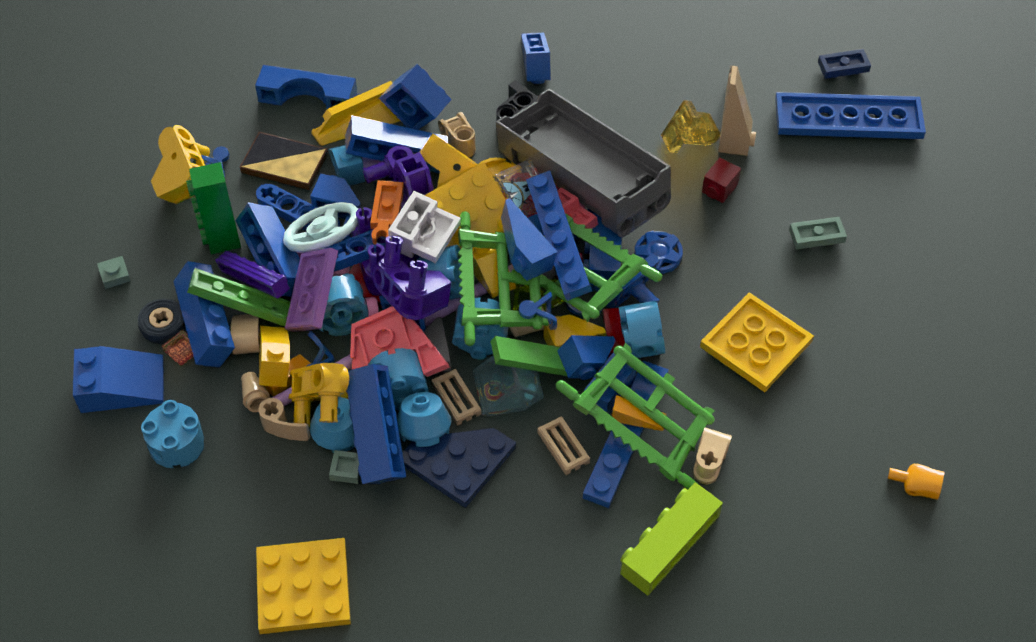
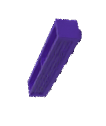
[215,251,290,299]

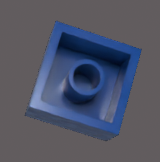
[379,64,452,130]

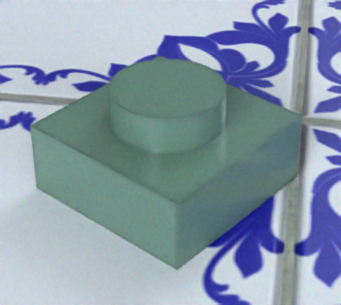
[97,256,131,289]
[329,450,360,484]

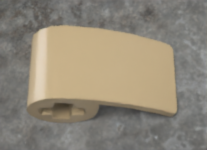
[231,314,260,355]
[259,398,311,441]

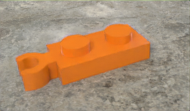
[370,180,404,245]

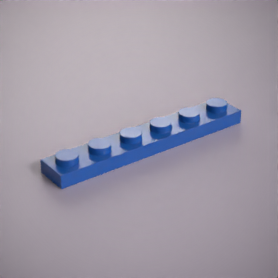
[526,170,592,301]
[583,361,669,508]

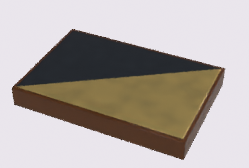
[240,132,328,190]

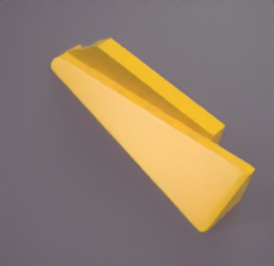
[311,81,400,146]

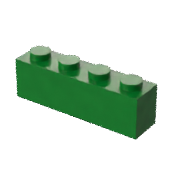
[186,162,241,254]

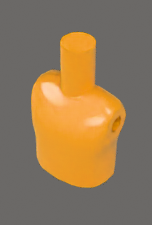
[888,464,944,500]

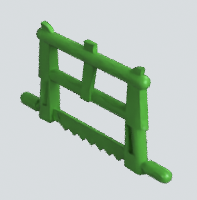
[458,211,549,346]
[511,213,662,322]
[556,343,715,489]

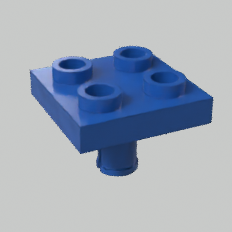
[605,253,660,309]

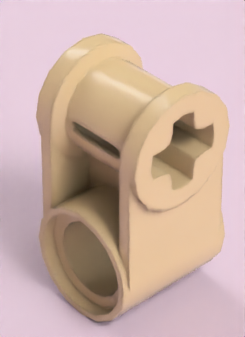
[438,112,476,158]
[693,428,732,484]

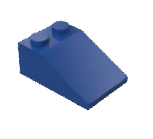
[73,346,164,413]

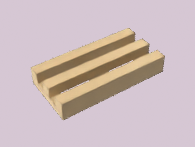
[431,369,482,426]
[538,416,590,475]

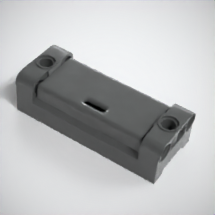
[496,88,671,237]

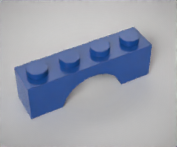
[255,65,358,109]

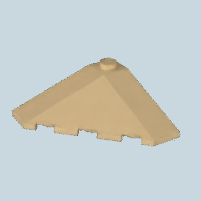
[718,65,756,156]

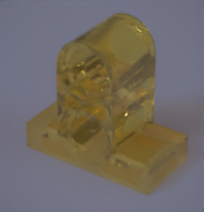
[661,100,721,153]

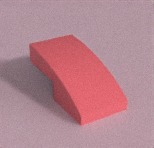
[557,187,598,229]

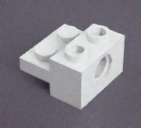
[388,191,461,263]

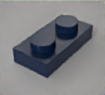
[818,49,871,79]

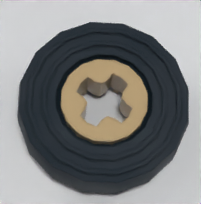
[138,298,186,344]

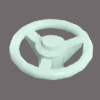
[283,202,358,253]

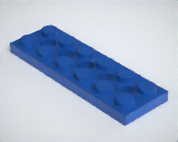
[775,92,926,139]

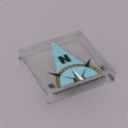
[493,159,539,217]

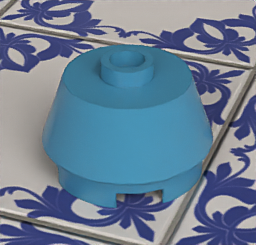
[397,392,451,447]
[310,397,355,453]

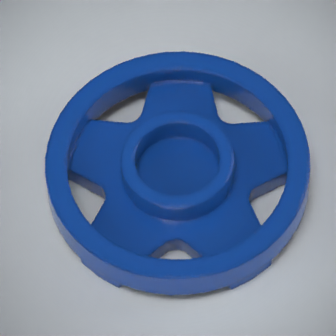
[634,231,683,274]

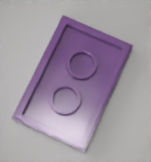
[285,248,338,332]

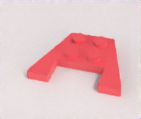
[350,306,450,377]

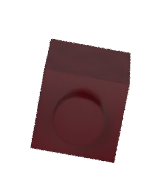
[702,158,741,203]

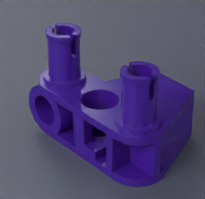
[362,146,434,209]
[351,207,416,296]
[372,236,451,320]

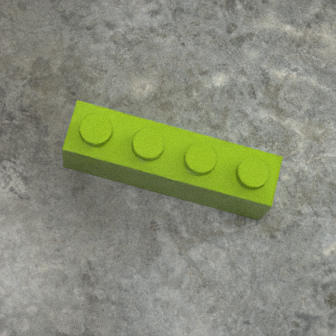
[620,482,723,596]

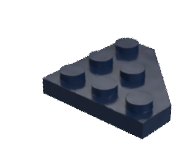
[402,428,516,508]

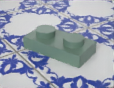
[789,217,847,249]

